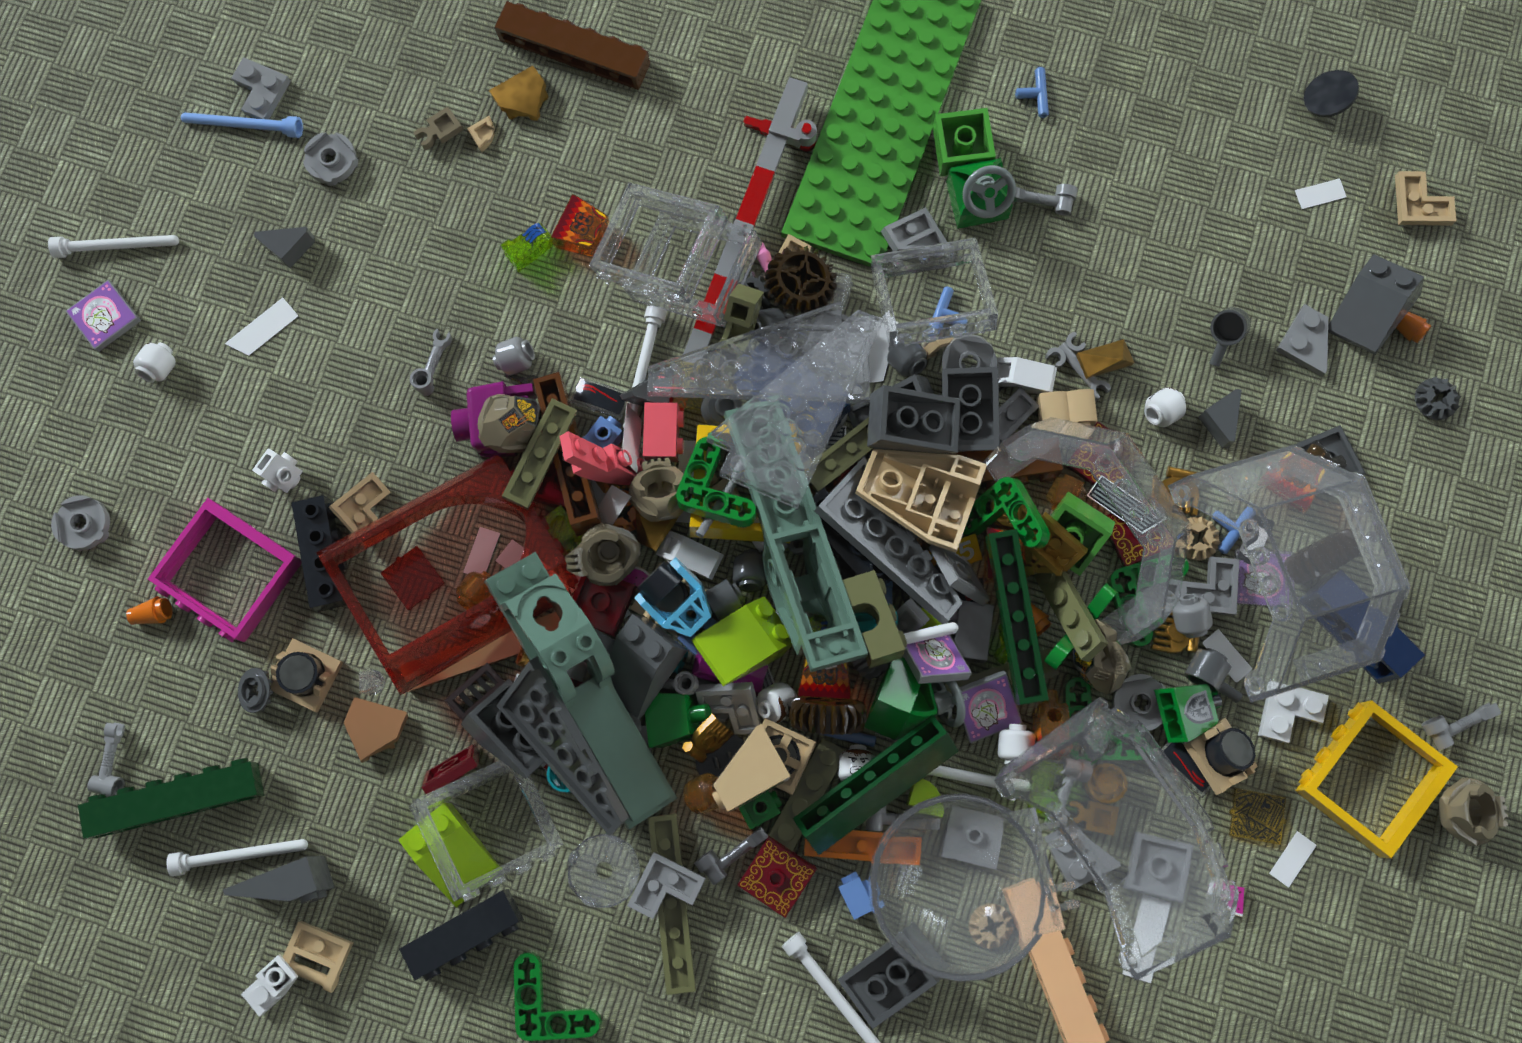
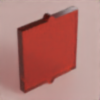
[381,546,445,611]

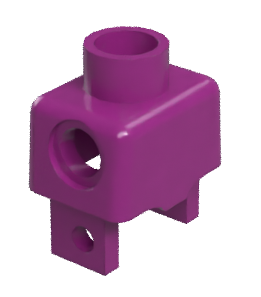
[451,381,537,458]

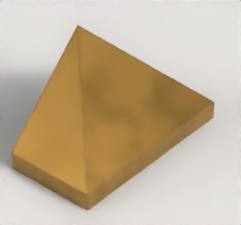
[1076,339,1134,379]
[635,509,679,551]

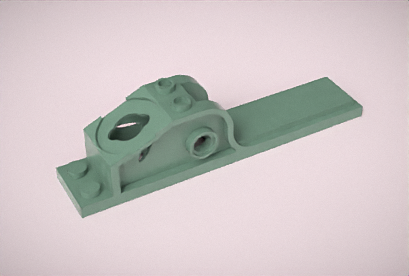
[724,399,868,672]
[484,552,677,829]

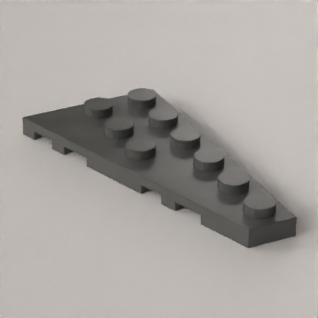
[814,457,963,624]
[497,656,629,836]

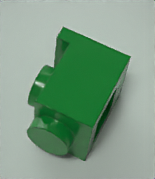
[739,790,783,830]

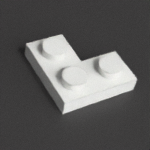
[1258,680,1329,744]

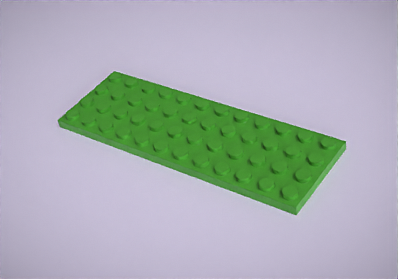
[781,0,982,270]

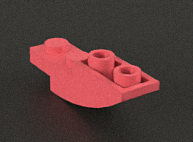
[560,431,645,485]

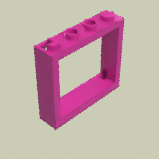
[148,498,302,642]

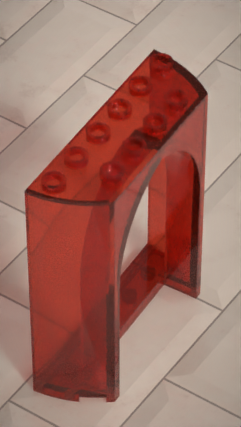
[316,455,579,696]

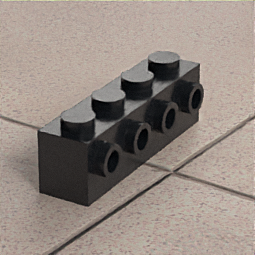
[813,487,891,585]
[291,495,352,612]
[399,889,524,982]

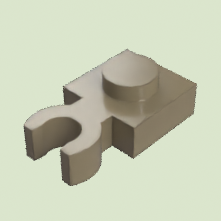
[413,106,463,150]

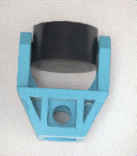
[635,557,712,637]

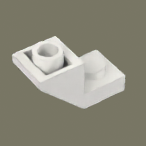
[997,357,1057,394]
[656,531,724,580]
[241,954,298,1016]

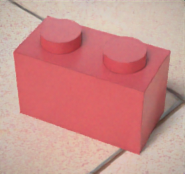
[643,402,684,462]

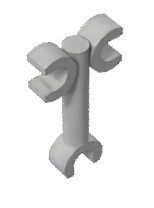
[1045,332,1111,402]

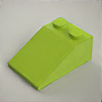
[691,596,792,687]
[398,803,502,908]

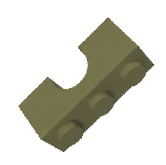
[712,283,764,375]
[842,570,907,668]

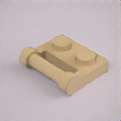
[283,921,354,993]

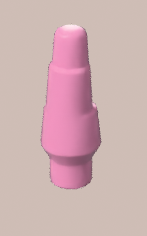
[754,243,772,273]

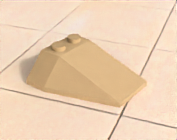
[855,449,987,553]

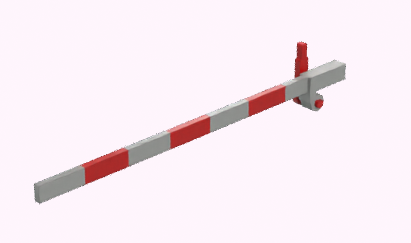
[643,77,817,460]

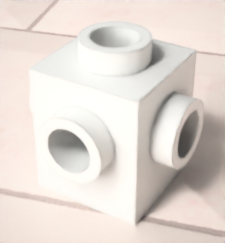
[252,448,303,493]

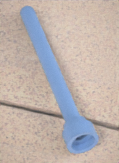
[181,113,303,138]

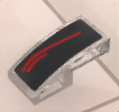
[570,377,628,420]
[1156,742,1212,798]

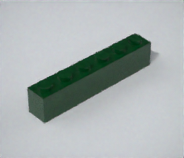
[985,529,1049,705]
[792,715,959,855]
[78,758,264,839]

